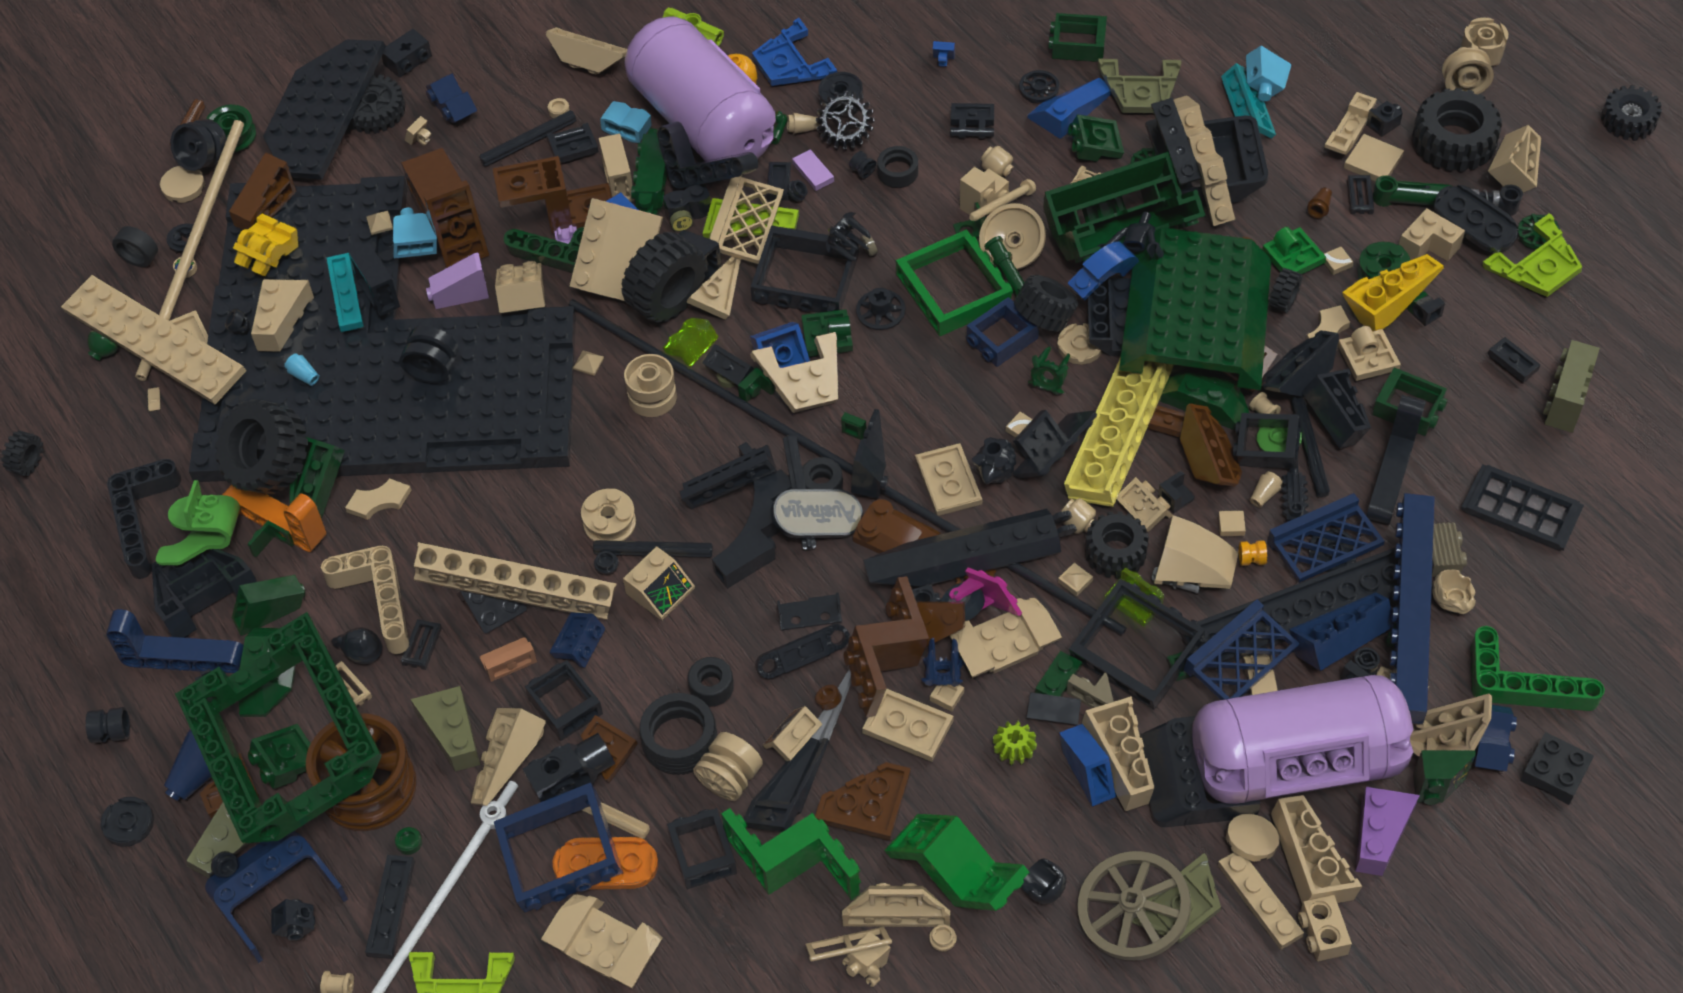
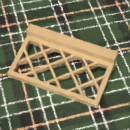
[710,176,784,264]

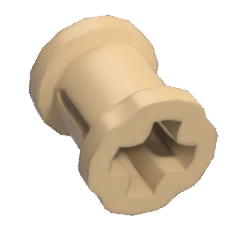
[1249,392,1281,414]
[320,971,354,993]

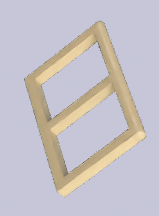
[806,927,892,962]

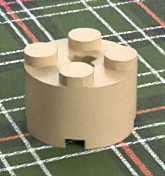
[1460,18,1508,66]

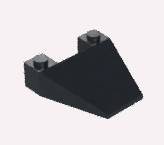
[151,549,257,638]

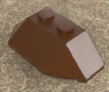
[1180,403,1242,487]

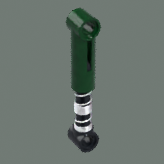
[1373,175,1523,216]

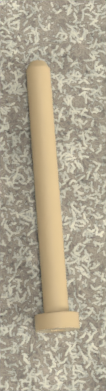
[969,179,1036,221]

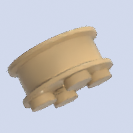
[1442,47,1494,95]
[581,489,636,541]

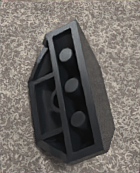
[1262,330,1339,397]

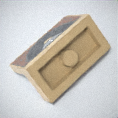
[763,706,822,761]

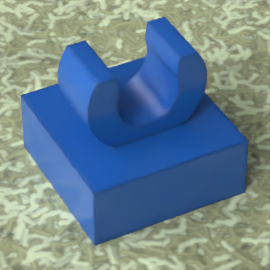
[933,41,955,67]

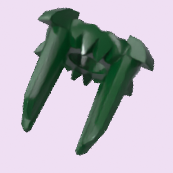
[1028,347,1070,395]

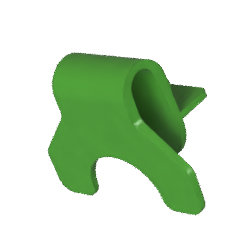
[156,480,240,565]

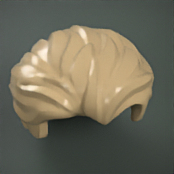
[1432,569,1476,614]

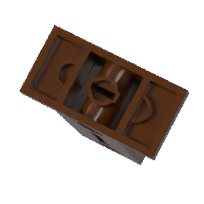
[401,148,489,268]

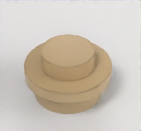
[930,924,956,951]

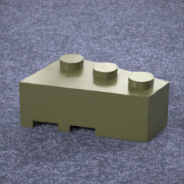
[410,686,480,772]

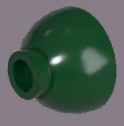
[87,331,119,361]

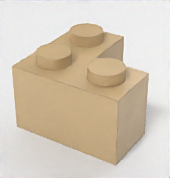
[960,167,1009,216]
[1399,208,1465,261]

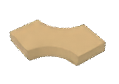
[1306,305,1350,351]
[345,479,412,520]

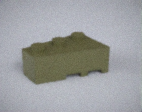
[186,802,251,878]

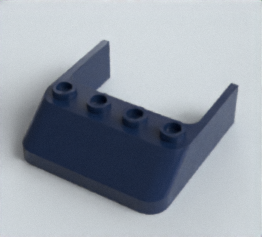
[205,830,348,963]

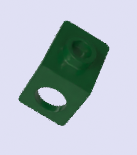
[953,202,986,239]
[248,520,294,557]

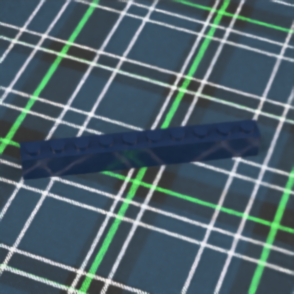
[1389,493,1435,725]

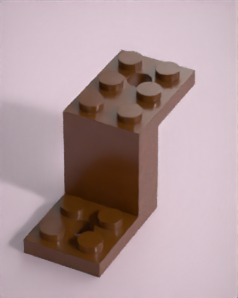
[492,156,612,234]
[844,576,929,717]

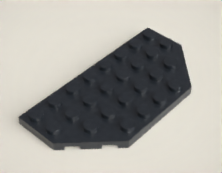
[263,39,386,180]

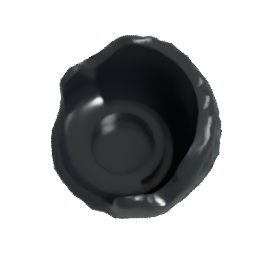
[1021,858,1067,904]

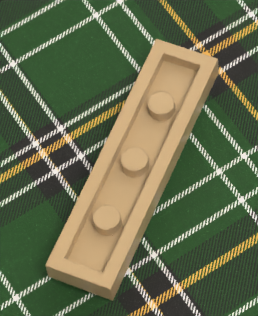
[1218,852,1304,950]

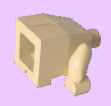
[842,932,891,987]

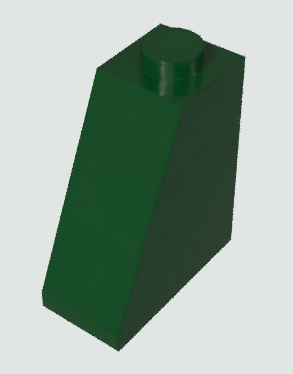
[231,575,305,636]

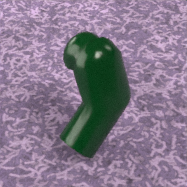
[771,111,788,145]

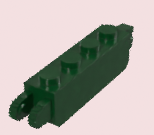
[631,128,667,214]

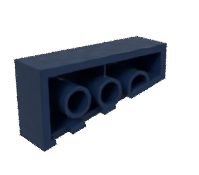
[1289,592,1394,671]

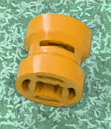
[1238,540,1267,566]

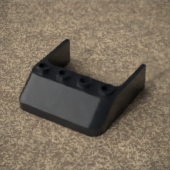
[1180,115,1268,207]
[1140,716,1261,828]

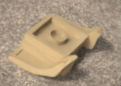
[950,598,1062,678]
[541,895,663,989]

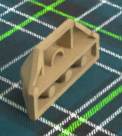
[546,28,627,74]
[1410,694,1492,756]
[842,883,950,927]

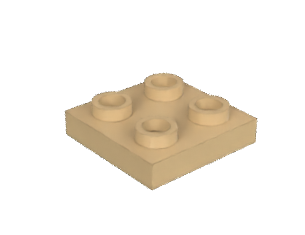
[1338,326,1401,381]

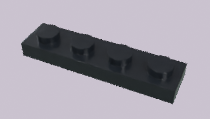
[365,855,415,959]

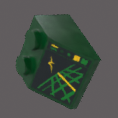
[1413,750,1475,805]

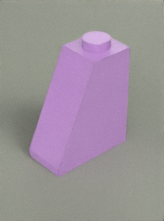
[426,253,489,309]

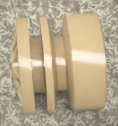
[693,732,763,801]

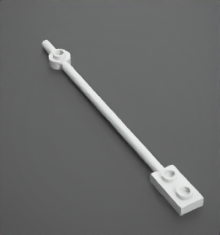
[371,781,518,993]

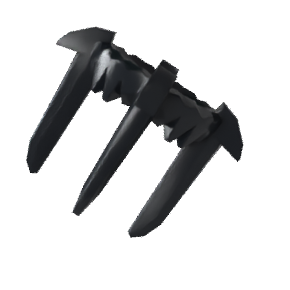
[826,212,871,261]

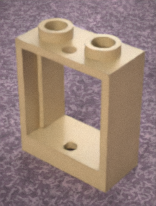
[599,134,635,202]

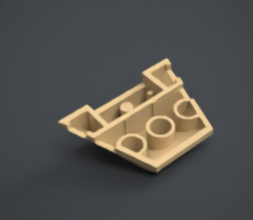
[1154,516,1238,589]

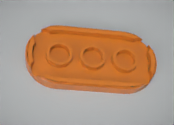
[553,837,658,890]

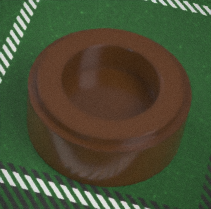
[815,685,842,710]

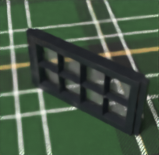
[1461,464,1584,551]

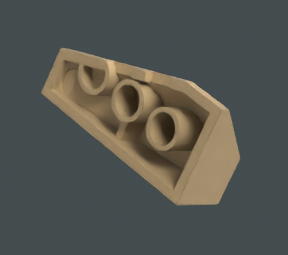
[471,708,546,806]

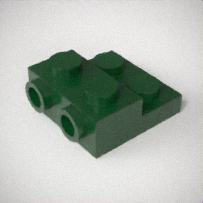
[1068,114,1124,161]
[248,724,311,789]

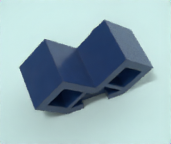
[426,73,477,123]
[1473,705,1517,772]

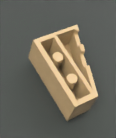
[1488,125,1541,193]

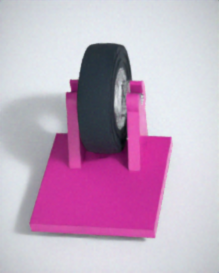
[941,568,1022,621]

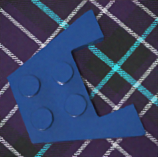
[752,18,837,86]

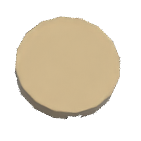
[160,166,205,203]
[1057,324,1102,365]
[1226,814,1280,861]

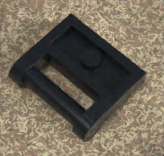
[546,122,599,163]

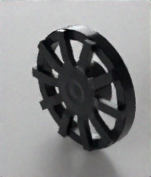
[1019,70,1060,103]

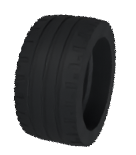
[639,692,717,775]

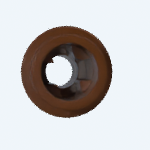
[1307,187,1332,218]

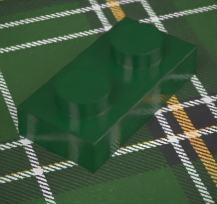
[1035,651,1082,697]

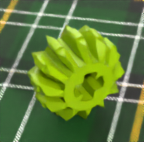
[993,720,1037,765]

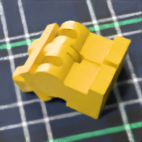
[233,213,298,276]

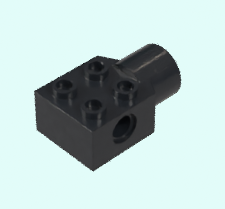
[523,733,615,803]

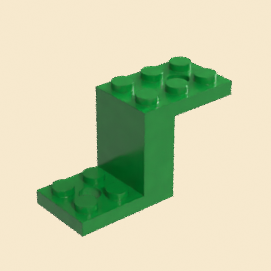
[721,808,861,900]
[884,814,1030,911]

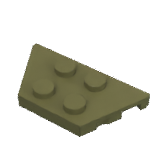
[1132,853,1221,943]

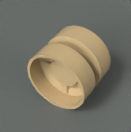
[624,354,677,417]

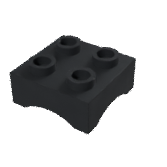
[1520,732,1594,805]

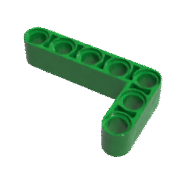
[1471,626,1605,711]

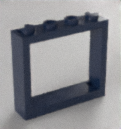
[493,782,623,913]

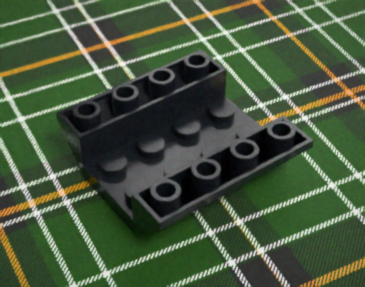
[1088,277,1131,356]

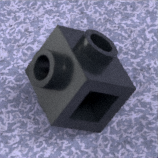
[271,899,315,941]

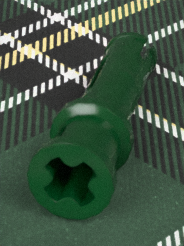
[984,236,1024,296]

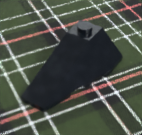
[851,409,889,499]

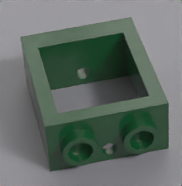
[1049,13,1107,62]
[1372,367,1448,436]

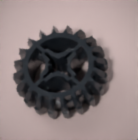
[816,91,875,150]

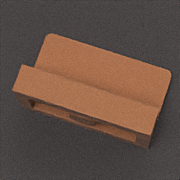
[480,637,537,682]

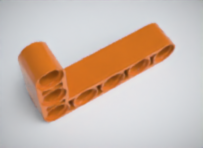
[222,485,327,552]

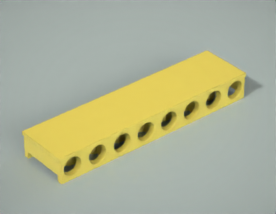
[1064,357,1174,507]

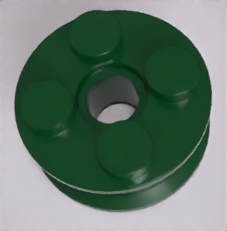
[206,104,256,152]
[1357,242,1410,280]

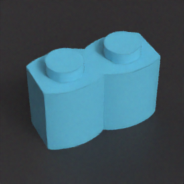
[600,101,651,143]

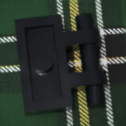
[950,103,994,139]

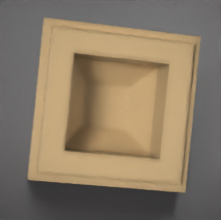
[366,211,393,235]
[573,350,604,376]

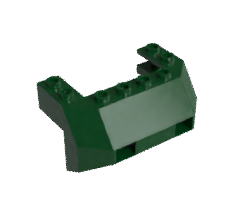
[1043,152,1205,263]

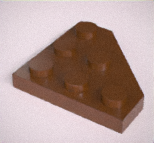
[815,762,911,841]

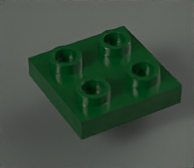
[801,309,853,356]

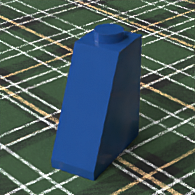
[1059,724,1116,807]

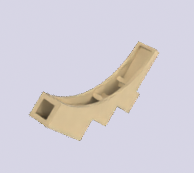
[1174,96,1235,226]

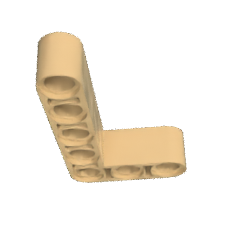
[321,546,409,654]

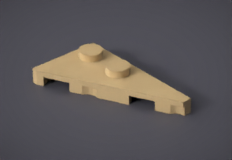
[687,256,741,320]

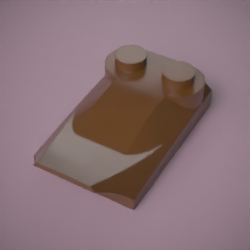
[853,499,941,554]

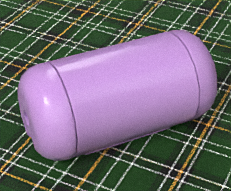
[625,17,776,161]
[1192,675,1413,804]

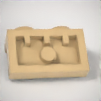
[1117,477,1173,532]

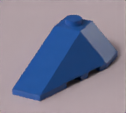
[1027,78,1112,139]

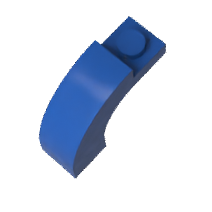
[1068,242,1139,301]

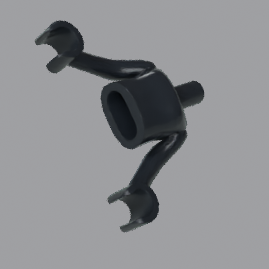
[1095,212,1164,258]

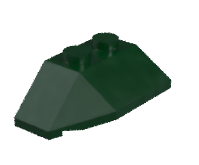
[1159,367,1250,431]
[239,628,296,717]

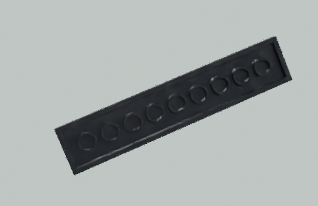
[1179,548,1398,673]

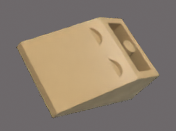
[495,261,545,313]

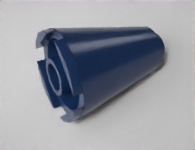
[164,729,212,801]

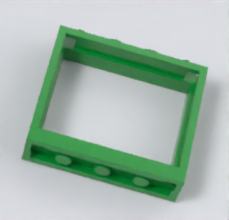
[896,229,1013,337]

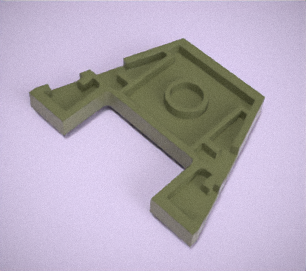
[1097,59,1182,113]

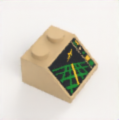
[623,546,695,620]

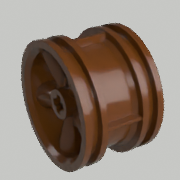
[306,713,417,831]

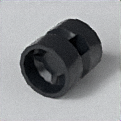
[85,707,130,744]

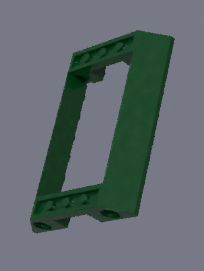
[175,612,382,843]

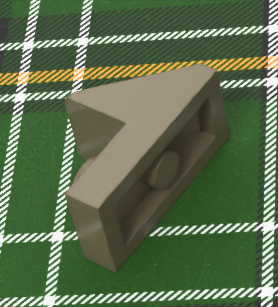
[1067,672,1114,708]

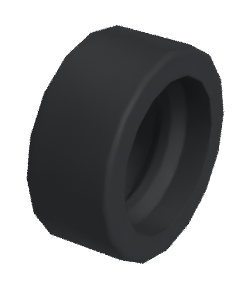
[877,146,918,188]
[112,226,158,267]

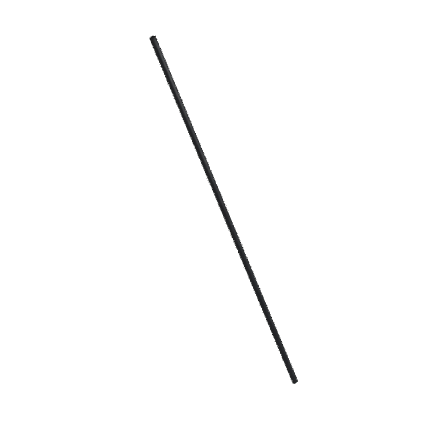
[568,299,1127,636]

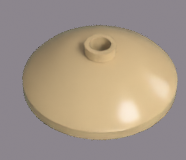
[979,203,1046,270]

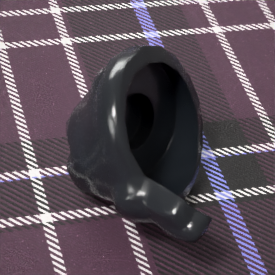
[331,627,382,664]

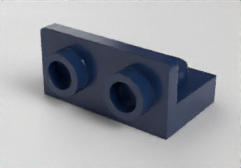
[550,612,605,668]

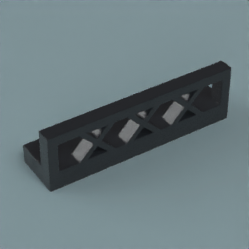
[680,445,777,510]

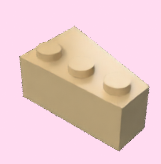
[251,280,314,351]

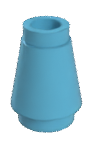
[284,353,320,386]

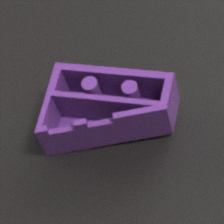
[1355,787,1419,876]

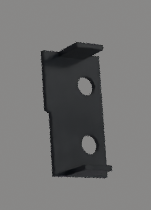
[777,592,842,631]

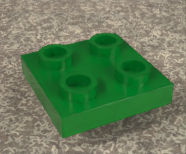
[1262,227,1327,274]

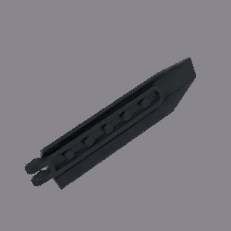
[863,508,1077,587]

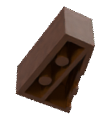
[229,153,296,230]

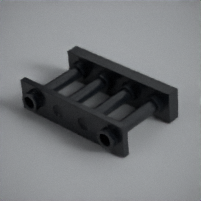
[1145,98,1202,189]

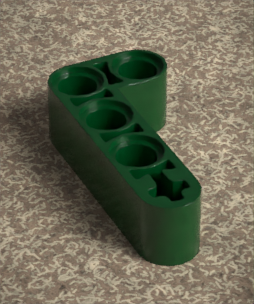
[503,227,584,273]

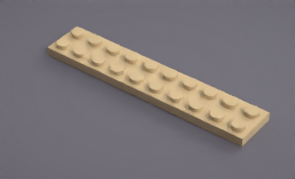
[61,275,246,404]

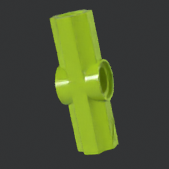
[662,7,724,46]

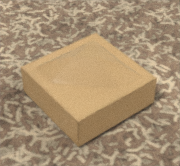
[1058,563,1093,597]

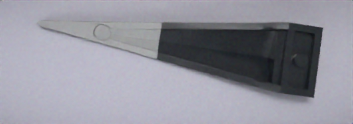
[743,669,851,832]

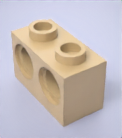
[1298,895,1352,961]

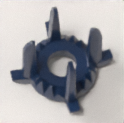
[921,638,964,687]

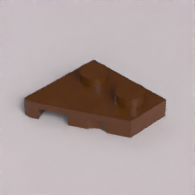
[916,602,965,647]
[581,715,638,783]

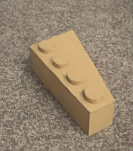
[1271,795,1362,904]

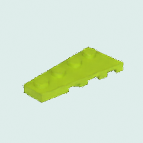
[703,198,799,239]

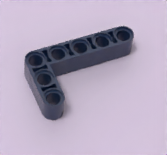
[106,609,244,673]

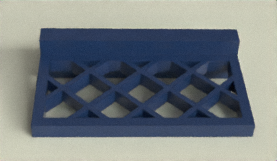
[1267,493,1385,583]
[1184,599,1300,700]

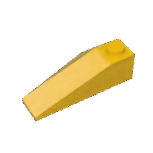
[1342,254,1444,331]

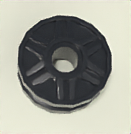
[818,72,864,118]

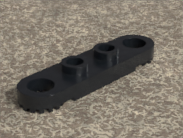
[755,624,850,679]

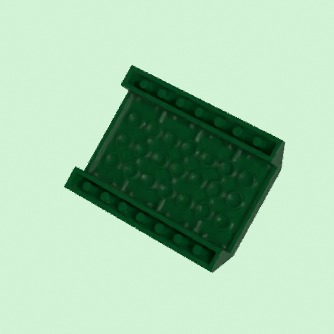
[1119,227,1272,390]

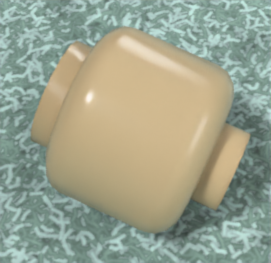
[980,146,1014,177]
[1061,498,1096,534]

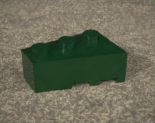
[290,437,345,518]

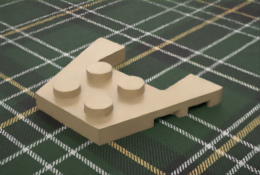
[750,332,838,413]

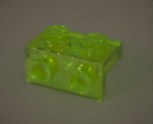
[662,318,718,366]
[1105,568,1164,627]

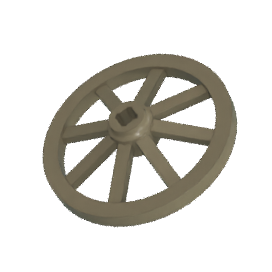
[1078,851,1191,960]

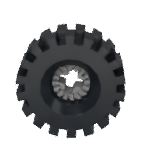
[1601,85,1662,141]

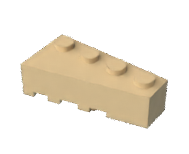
[1082,697,1154,811]

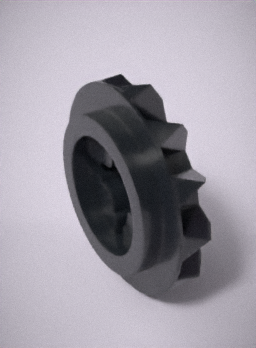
[166,223,203,253]

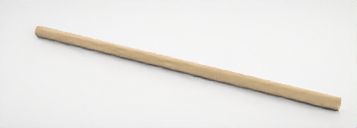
[135,120,244,381]

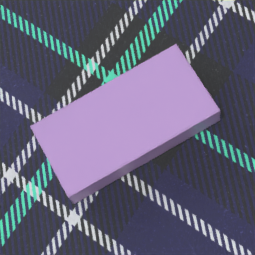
[792,149,834,191]

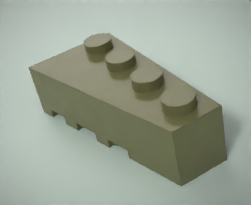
[1543,340,1600,433]

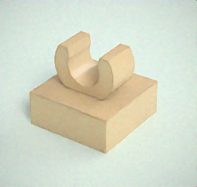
[405,116,431,146]

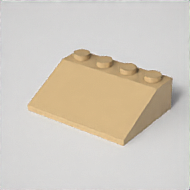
[570,198,663,300]

